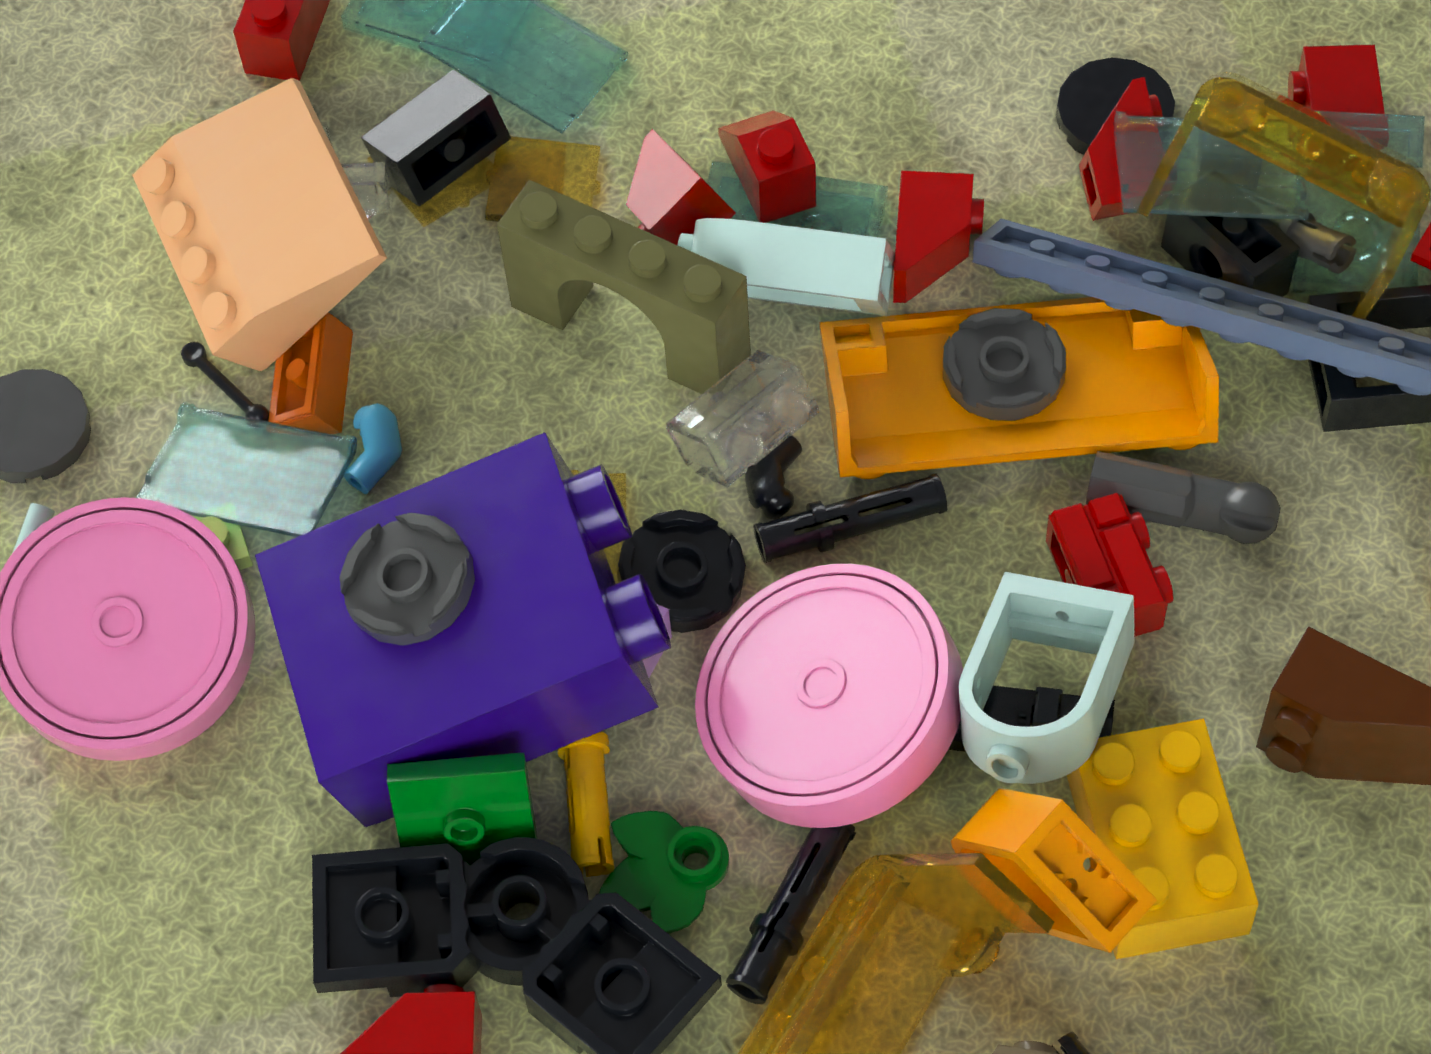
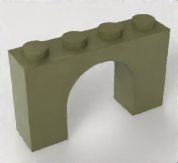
[497,180,751,403]

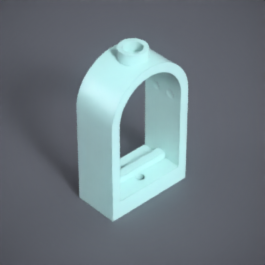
[678,218,895,316]
[959,572,1135,784]

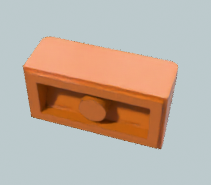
[267,312,353,434]

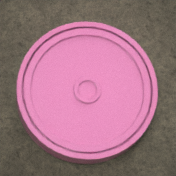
[0,497,256,761]
[695,564,963,828]

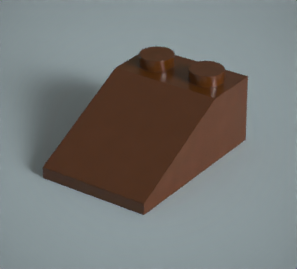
[1256,626,1431,785]

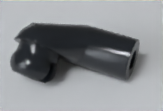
[745,430,802,519]

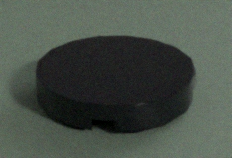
[1056,57,1175,155]
[617,509,746,633]

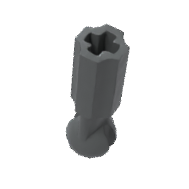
[1086,451,1281,544]

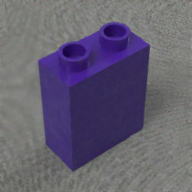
[255,432,671,827]

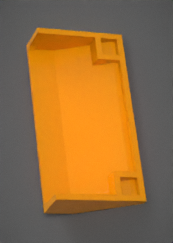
[819,297,1219,479]

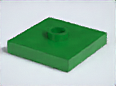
[387,753,538,865]

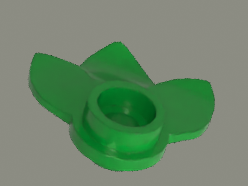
[599,811,729,933]

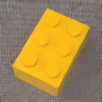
[1067,718,1259,959]

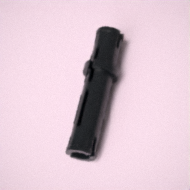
[753,473,947,563]
[726,824,856,1005]

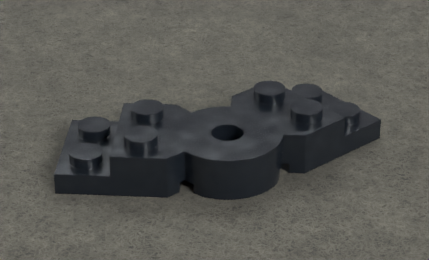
[312,837,722,1054]

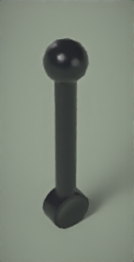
[181,342,269,428]

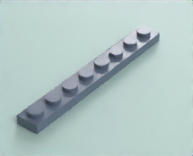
[972,219,1431,395]

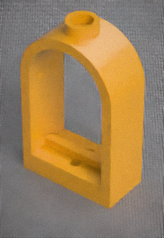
[951,788,1157,953]

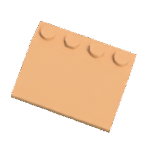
[132,78,387,371]

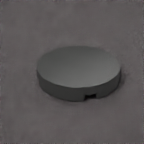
[943,308,1066,421]
[0,369,91,483]
[340,513,475,646]

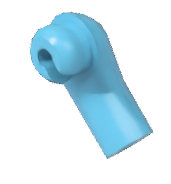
[344,403,402,494]

